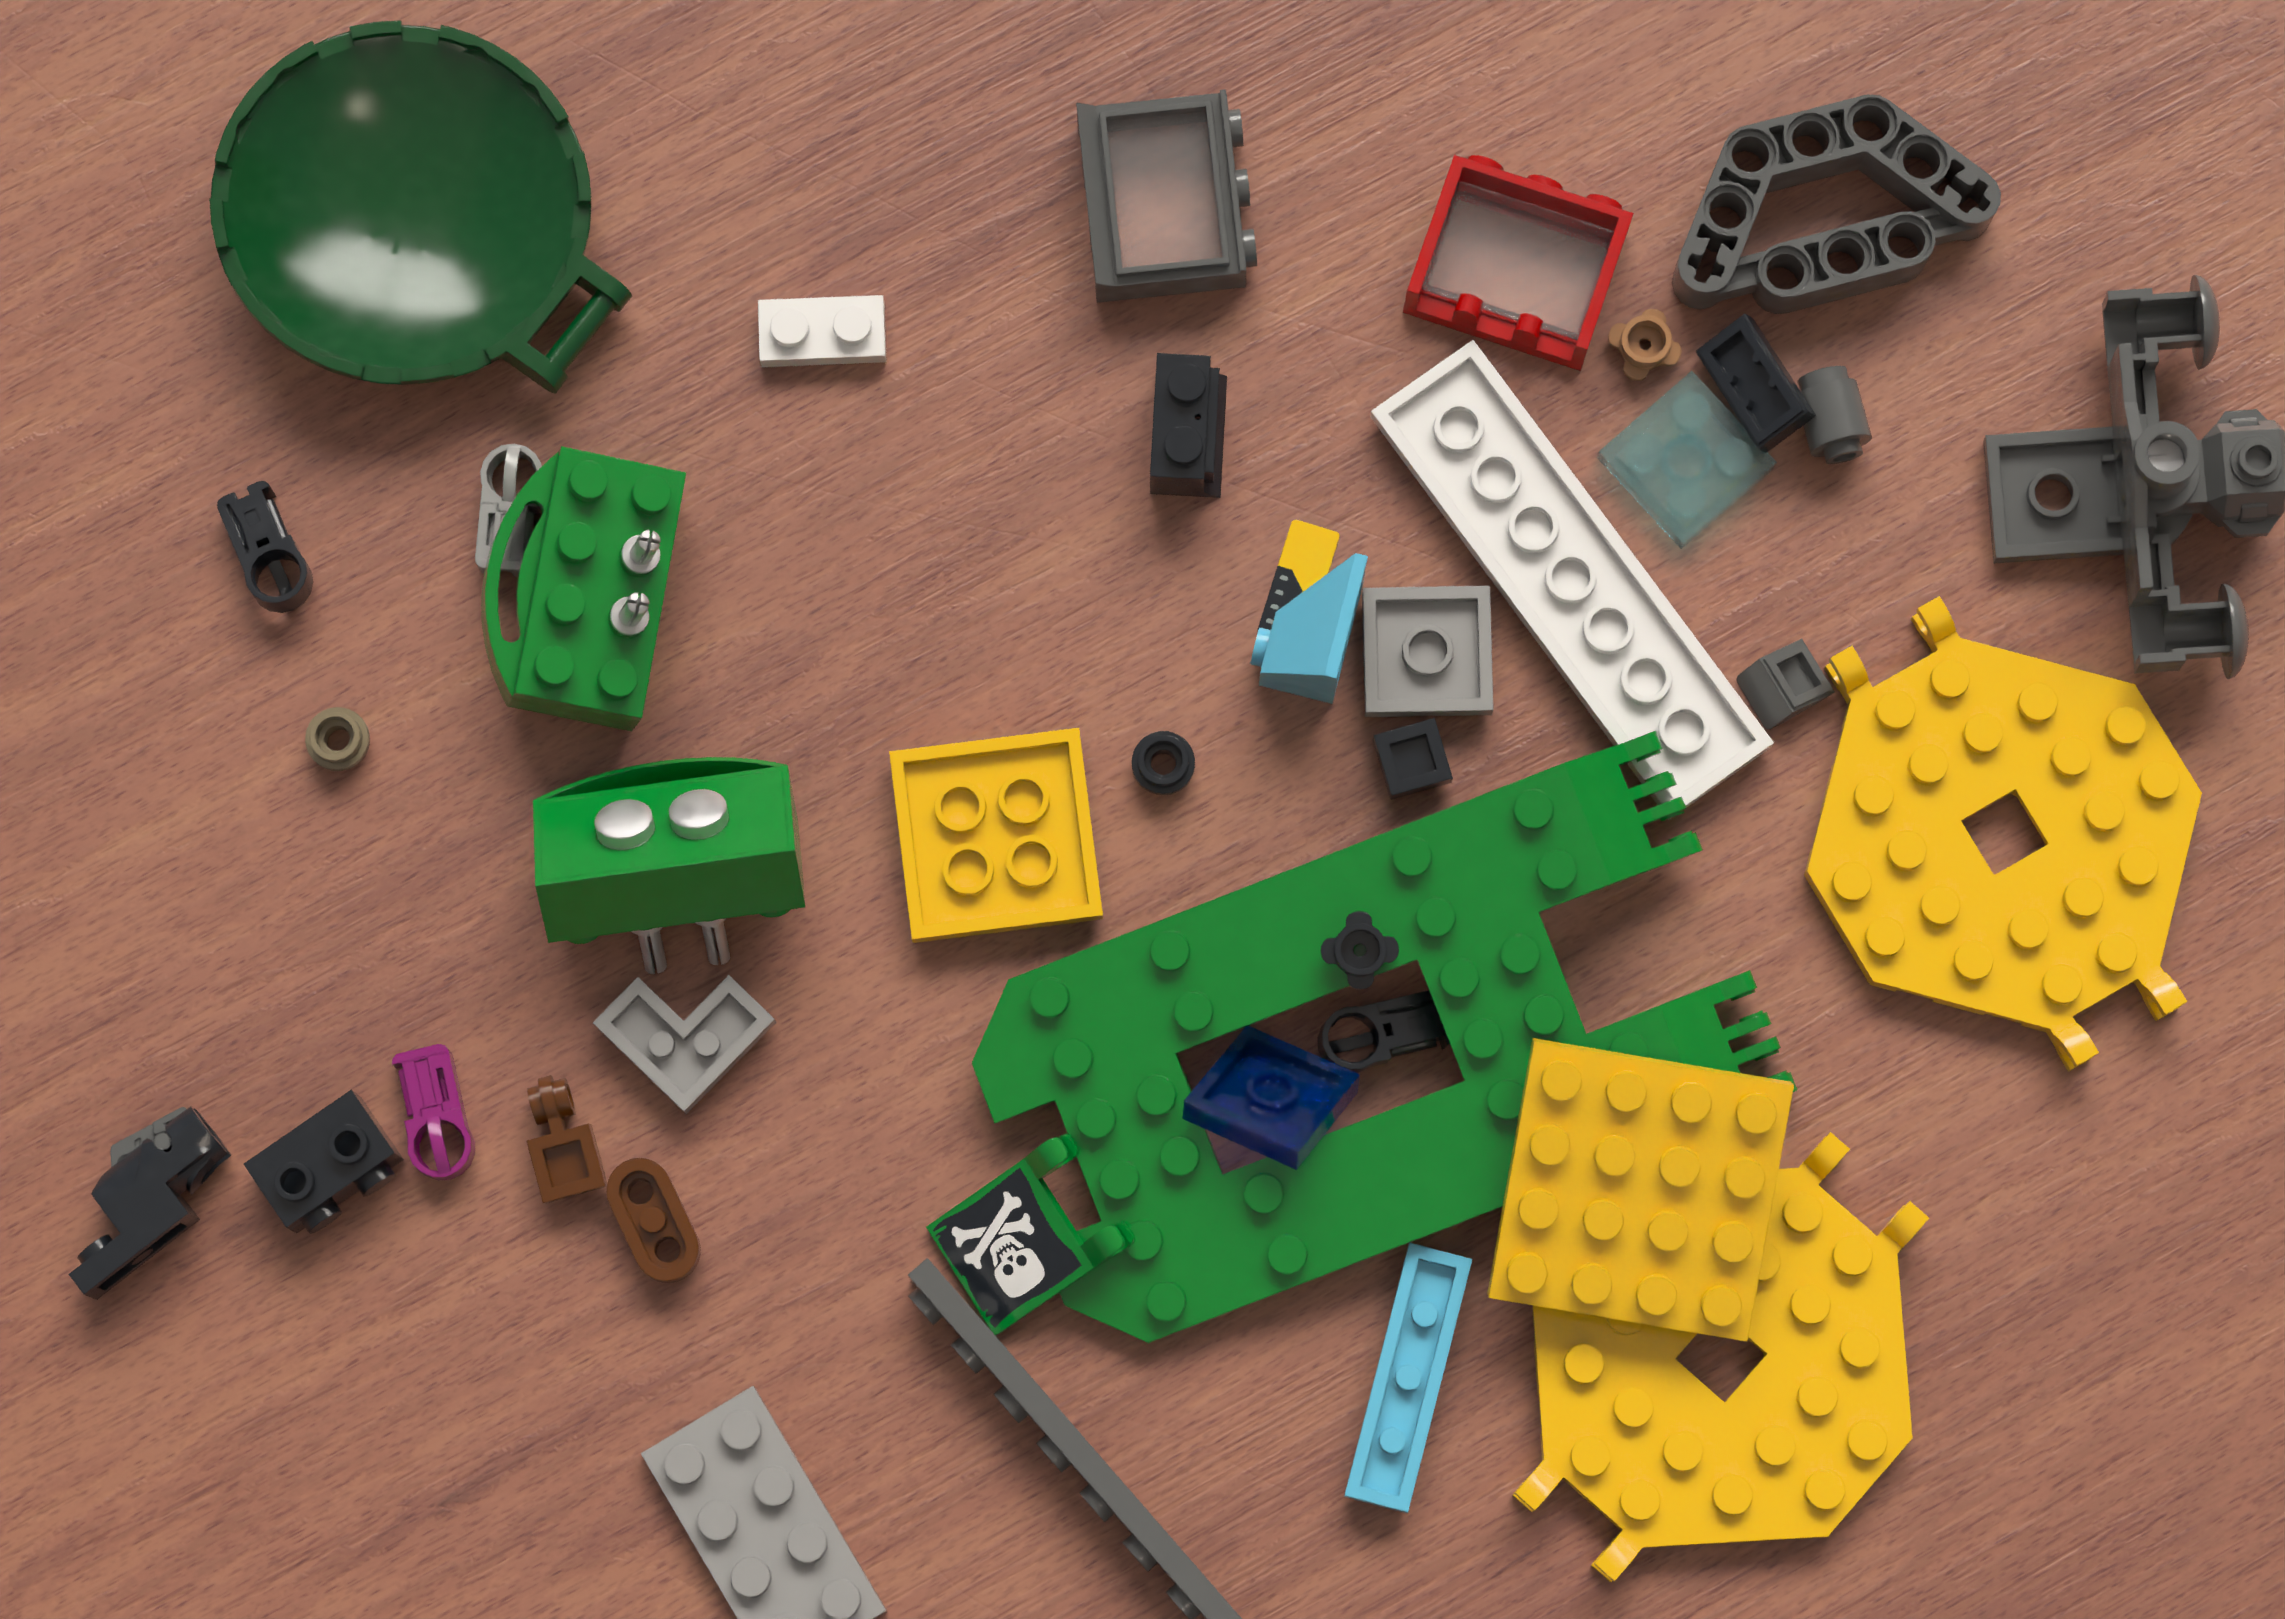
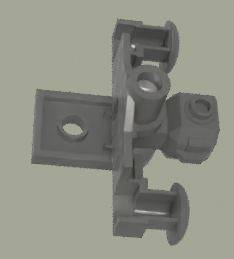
[1983,275,2285,679]

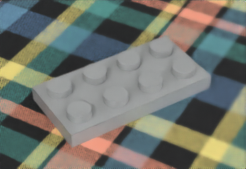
[641,1386,887,1619]

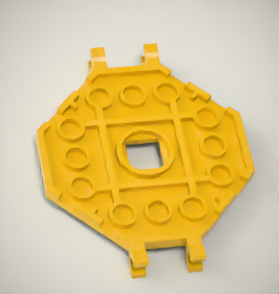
[1804,596,2202,1072]
[1512,1132,1929,1583]

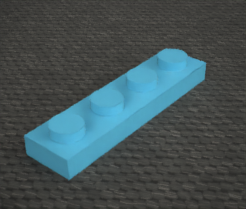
[1344,1243,1472,1513]

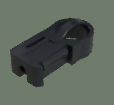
[217,481,314,613]
[1317,990,1450,1074]

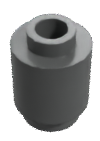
[1797,366,1872,464]

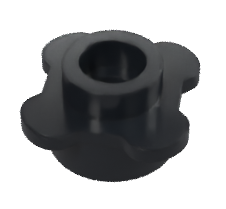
[1321,911,1399,989]

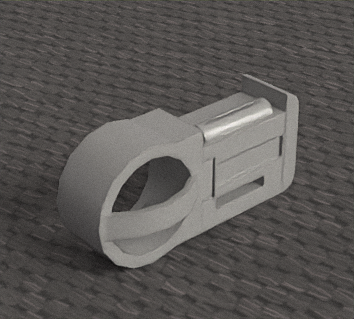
[475,443,542,577]

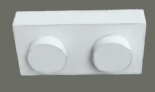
[758,295,886,367]

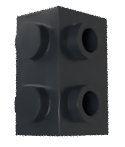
[244,1089,404,1234]

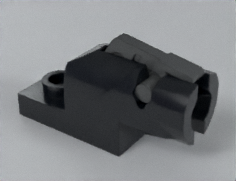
[68,1106,231,1300]

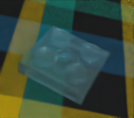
[1597,371,1777,549]

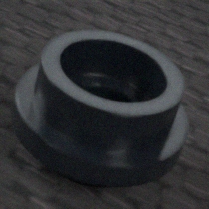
[1132,731,1195,795]

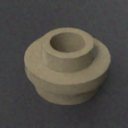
[305,707,370,771]

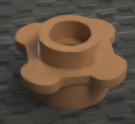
[1608,309,1682,381]

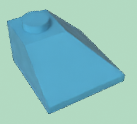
[1250,553,1368,704]

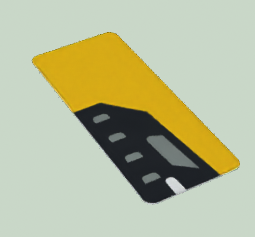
[1258,520,1340,630]

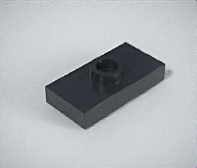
[1695,313,1816,453]

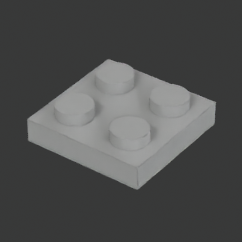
[1362,586,1493,717]

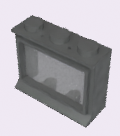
[1076,89,1257,303]

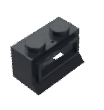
[1150,353,1227,498]

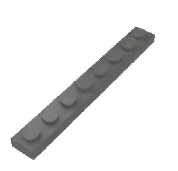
[908,1258,1242,1619]

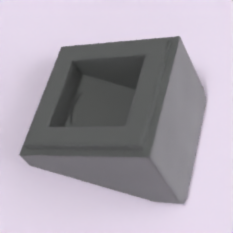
[1737,639,1835,730]

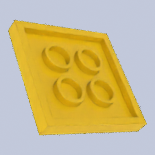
[889,728,1103,943]

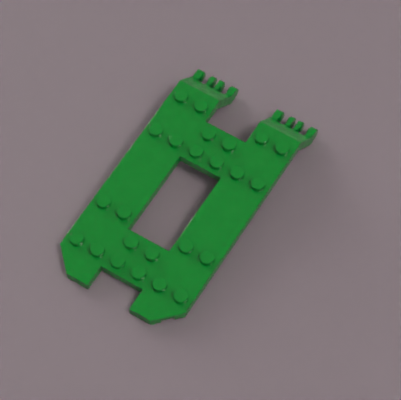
[972,731,1798,1343]

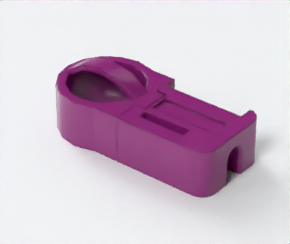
[392,1044,475,1181]

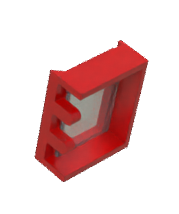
[1403,155,1634,371]

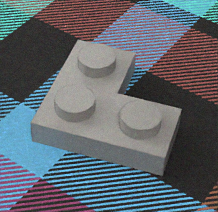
[593,975,777,1114]

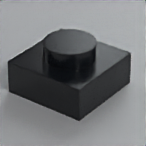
[1373,718,1453,800]

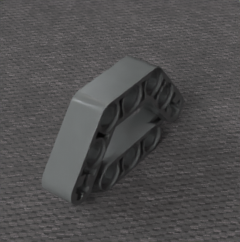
[1672,94,2001,314]

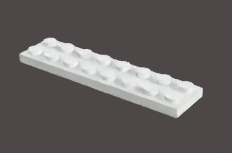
[1370,340,1774,820]

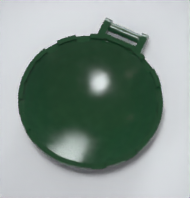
[209,20,632,394]

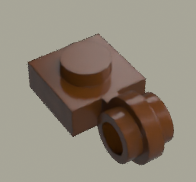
[526,1075,607,1204]

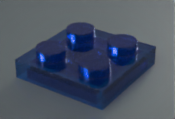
[1182,1026,1360,1170]

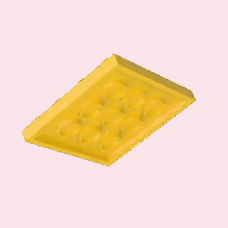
[1487,1038,1794,1342]

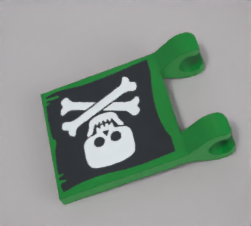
[926,1134,1135,1336]

